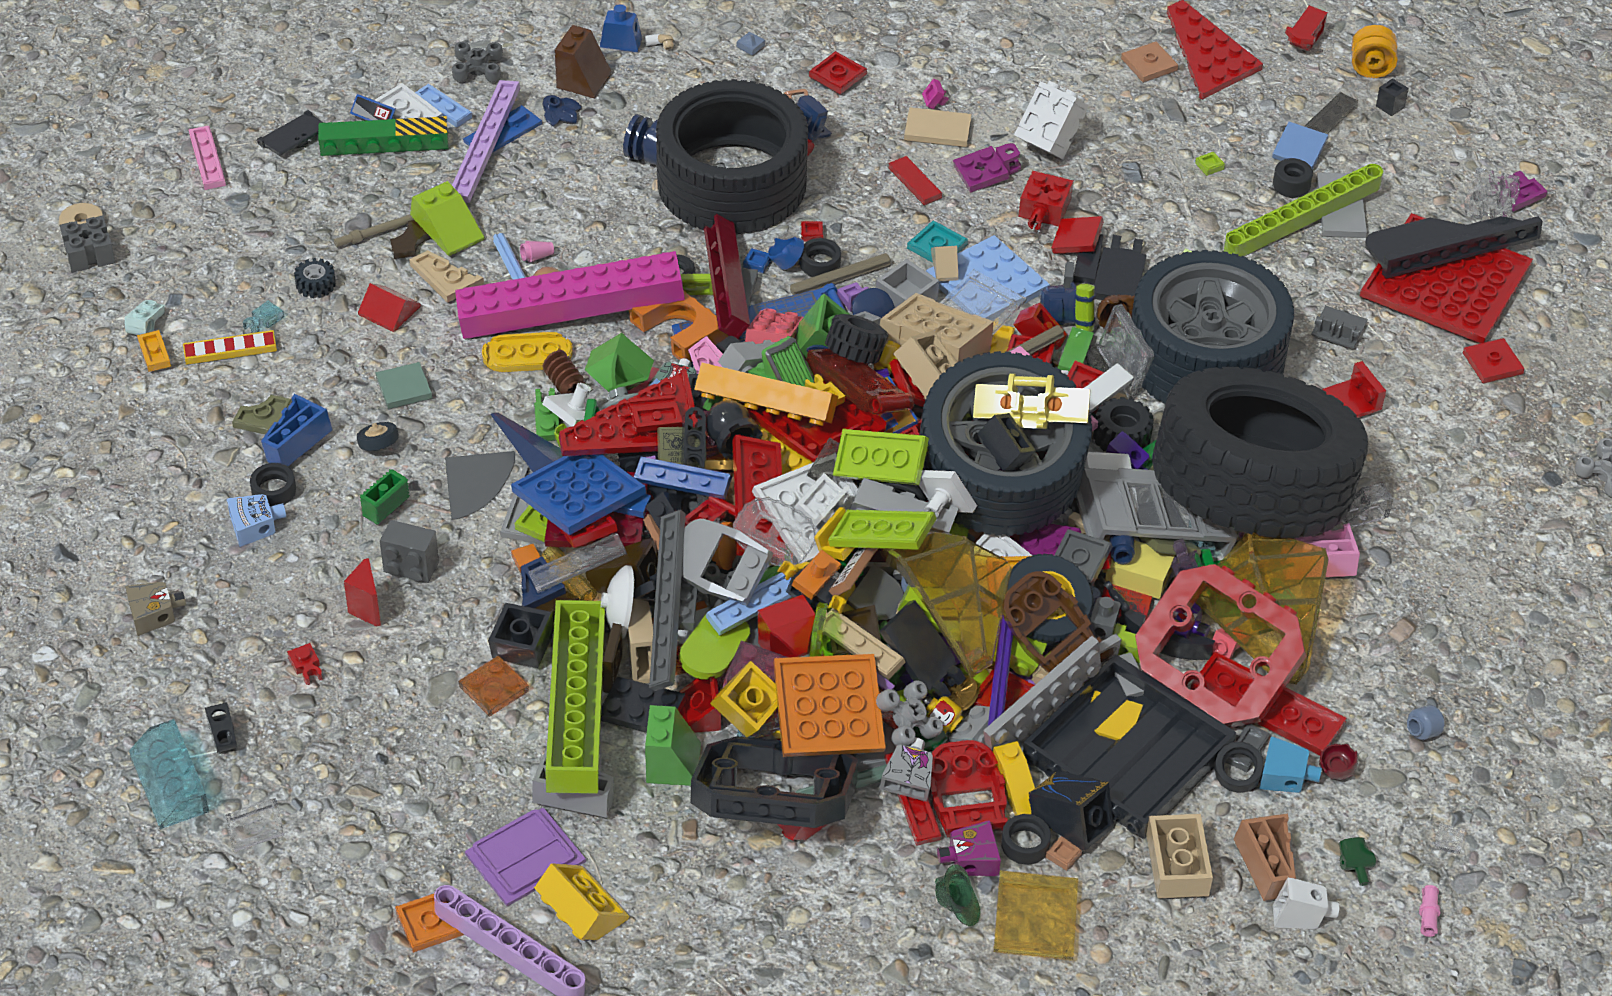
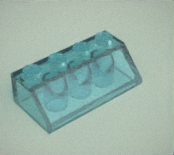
[129,719,209,829]

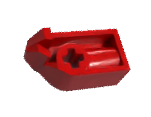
[1285,5,1328,51]

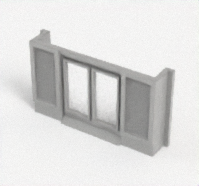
[1076,468,1237,557]

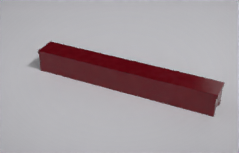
[704,214,750,339]

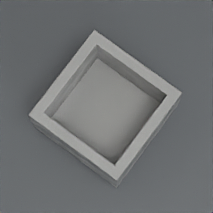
[876,259,939,308]

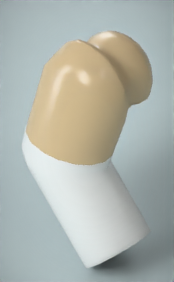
[645,34,674,49]

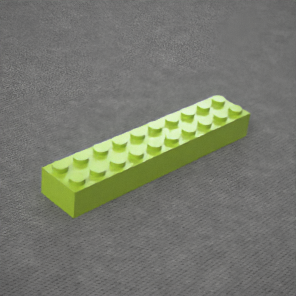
[546,600,605,793]

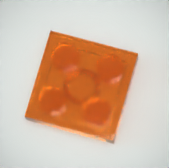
[459,656,529,717]

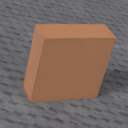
[1046,836,1082,871]

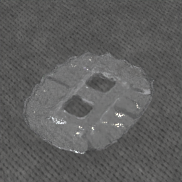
[733,496,817,566]

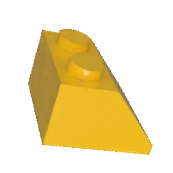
[710,661,778,737]

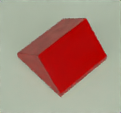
[358,283,421,332]
[344,558,381,627]
[679,676,721,733]

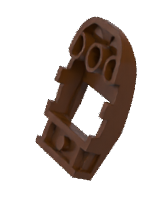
[1002,571,1102,673]

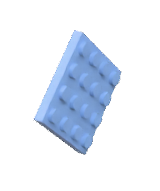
[926,235,1050,321]

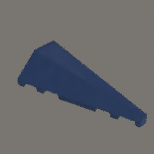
[490,412,563,472]

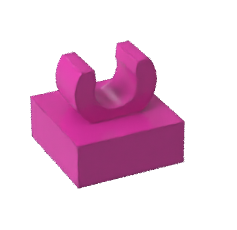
[922,79,949,109]

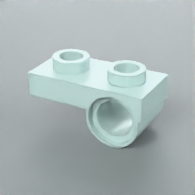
[125,300,165,335]

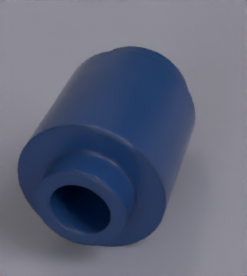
[1110,535,1135,564]

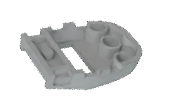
[681,519,774,606]

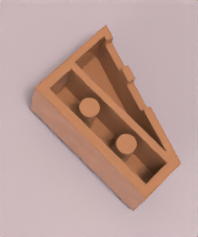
[1234,813,1296,901]

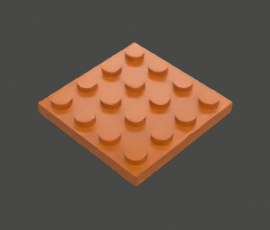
[773,654,885,757]

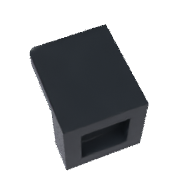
[1376,78,1409,116]

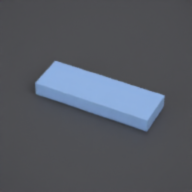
[415,84,472,128]

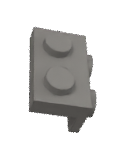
[948,705,990,744]

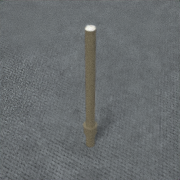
[334,214,414,247]

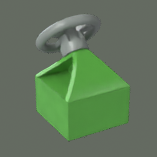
[585,333,654,411]

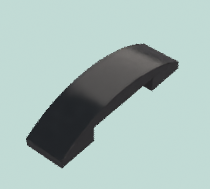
[1119,610,1215,660]

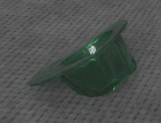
[935,864,980,926]

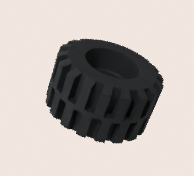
[825,314,889,364]
[1093,397,1154,452]

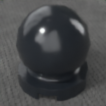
[706,400,763,460]

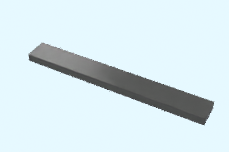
[649,510,685,691]

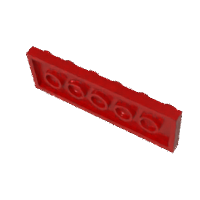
[732,435,786,563]
[1190,651,1347,756]

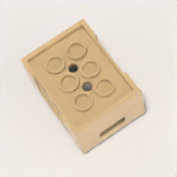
[880,293,994,362]

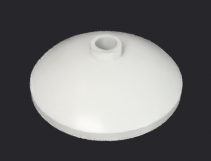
[601,566,634,639]

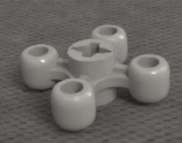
[1575,438,1612,497]
[876,681,943,746]

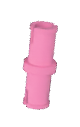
[1419,885,1440,937]

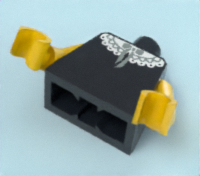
[777,559,846,617]

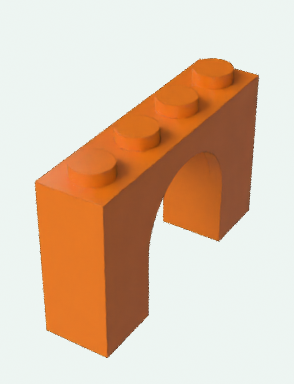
[629,290,728,362]

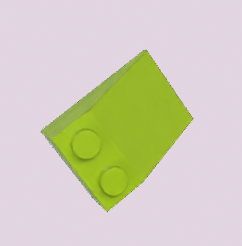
[410,181,484,256]

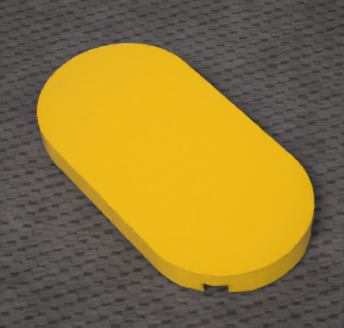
[482,332,573,372]

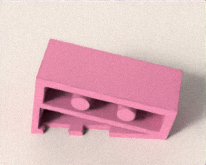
[1281,523,1360,579]

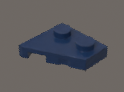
[521,556,566,608]

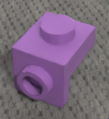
[837,282,868,312]

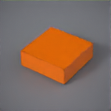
[511,544,540,573]

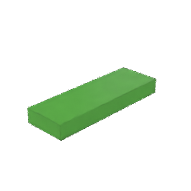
[1058,327,1094,371]

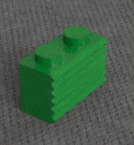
[360,469,410,525]

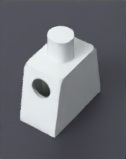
[1273,877,1339,929]

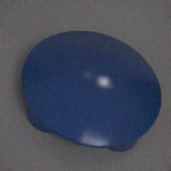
[852,288,895,318]

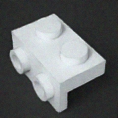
[794,473,850,526]

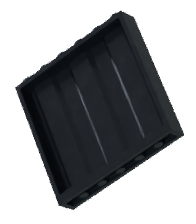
[1023,654,1236,839]

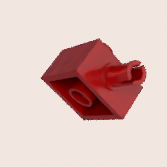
[1018,170,1074,230]

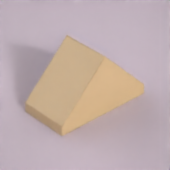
[931,246,959,281]

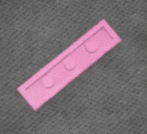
[189,126,226,190]

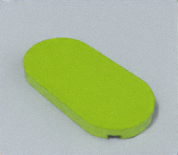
[679,615,750,679]

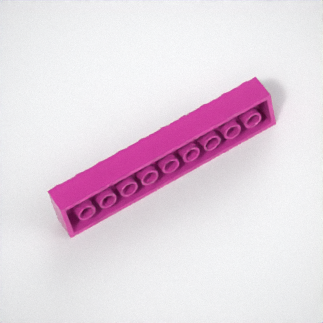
[455,251,685,339]

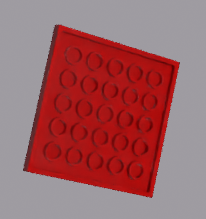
[1360,213,1533,343]

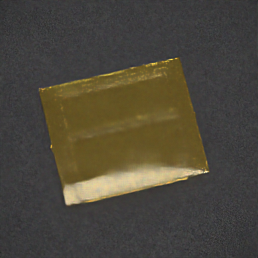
[993,870,1078,960]

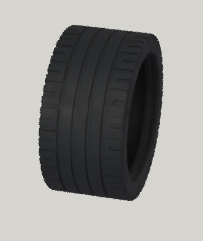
[656,79,808,234]

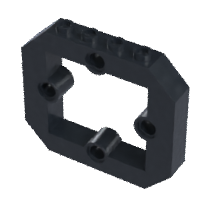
[690,736,858,828]

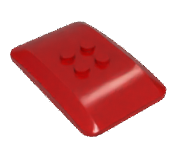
[737,364,886,462]

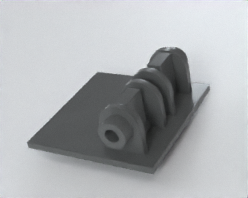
[1311,305,1368,349]

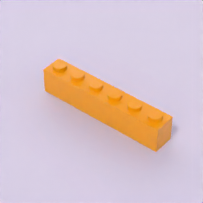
[694,362,839,426]

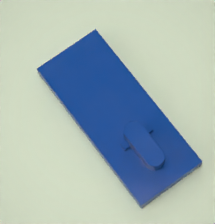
[463,105,542,153]

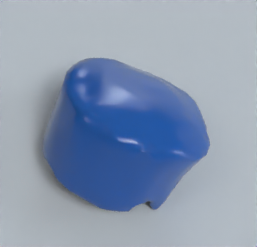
[768,237,804,270]

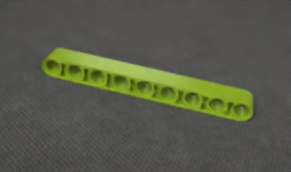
[1223,164,1383,257]

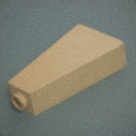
[626,597,653,683]

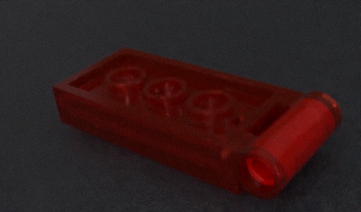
[806,349,914,415]

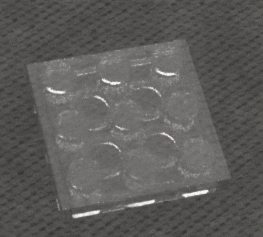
[1097,304,1154,399]

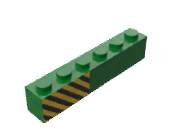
[318,116,449,156]

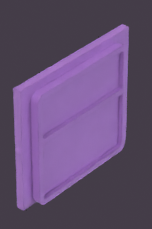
[465,808,586,907]

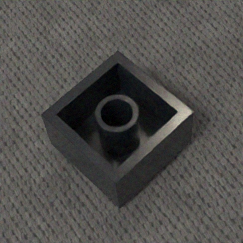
[488,602,554,668]

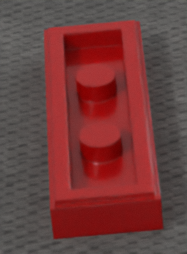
[888,156,942,205]

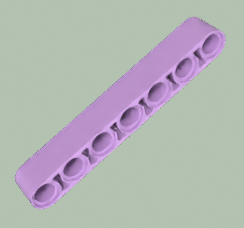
[434,885,585,996]

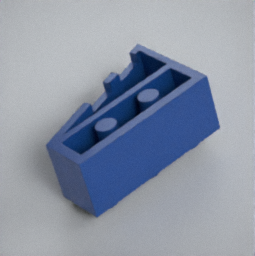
[261,394,333,466]

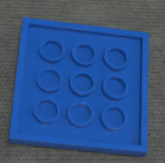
[511,454,646,535]

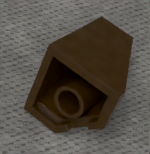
[585,538,658,605]

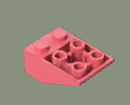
[745,308,803,344]

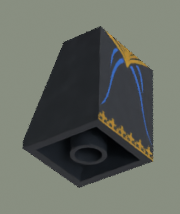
[1029,771,1114,851]

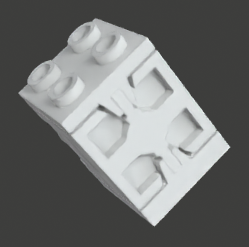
[1014,81,1089,159]

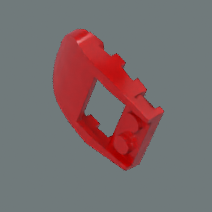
[930,740,1008,838]

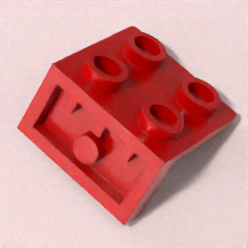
[1322,361,1386,418]

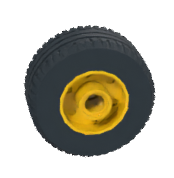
[996,554,1094,652]

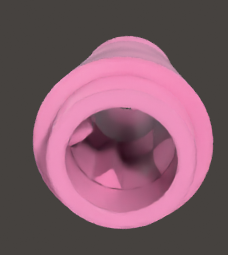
[520,241,554,262]

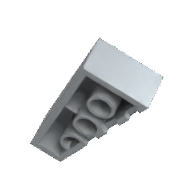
[849,478,959,550]

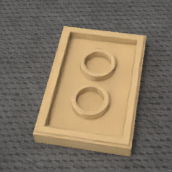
[904,107,972,147]

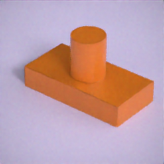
[792,549,841,600]

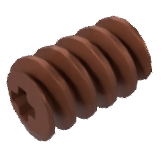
[543,350,586,394]

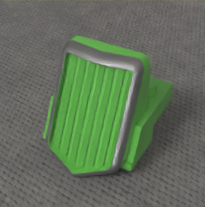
[748,336,815,387]

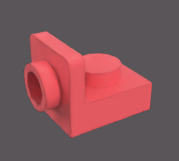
[1212,624,1250,659]

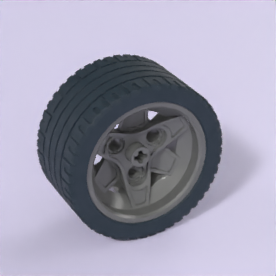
[1127,250,1294,404]
[919,351,1092,536]

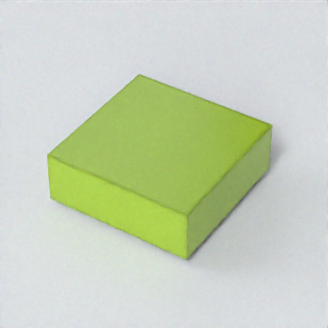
[1195,151,1225,176]

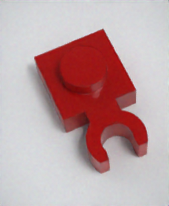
[287,643,323,685]

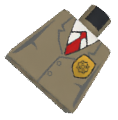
[125,582,186,636]

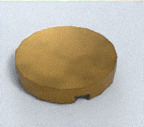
[704,460,734,471]

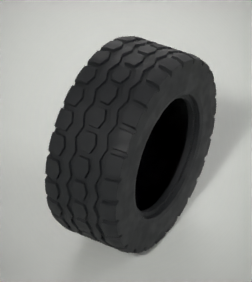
[1152,367,1368,538]

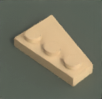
[409,250,484,303]

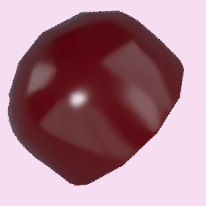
[1319,743,1358,780]

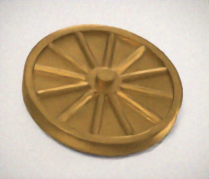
[943,675,979,711]

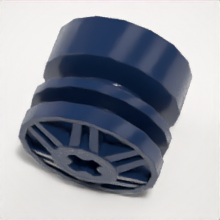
[623,114,658,165]

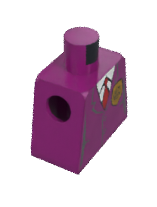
[937,821,1001,876]

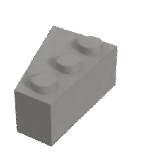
[718,338,784,373]
[532,747,614,818]

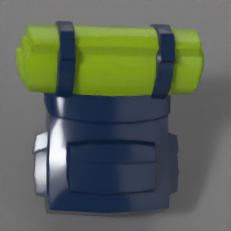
[1040,282,1096,332]

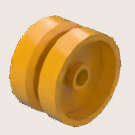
[1352,25,1398,78]

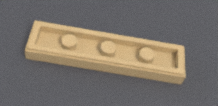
[816,608,905,680]

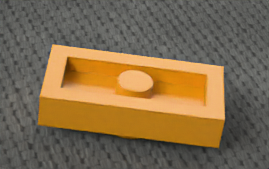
[137,330,171,372]

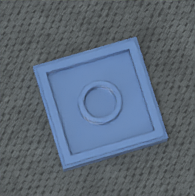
[1272,122,1328,170]

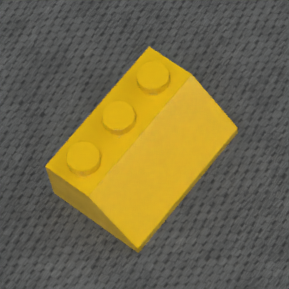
[534,863,630,940]

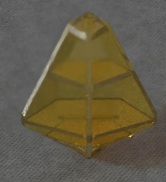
[878,531,1012,678]
[1196,533,1329,685]

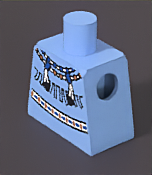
[227,494,286,547]

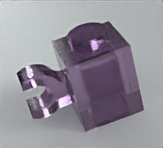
[1172,538,1203,577]

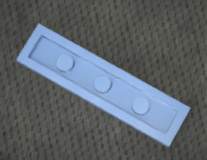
[706,573,792,636]

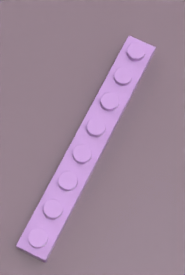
[452,80,521,203]

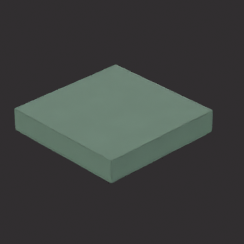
[375,362,432,409]

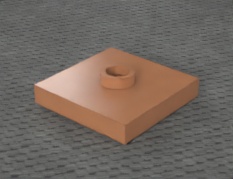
[1121,41,1178,82]

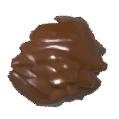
[1096,294,1135,332]

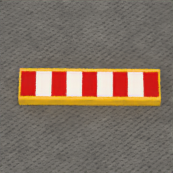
[183,330,277,365]

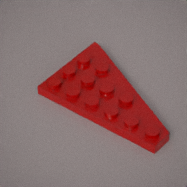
[1167,0,1263,100]
[559,369,698,456]

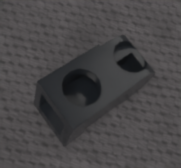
[205,702,237,753]

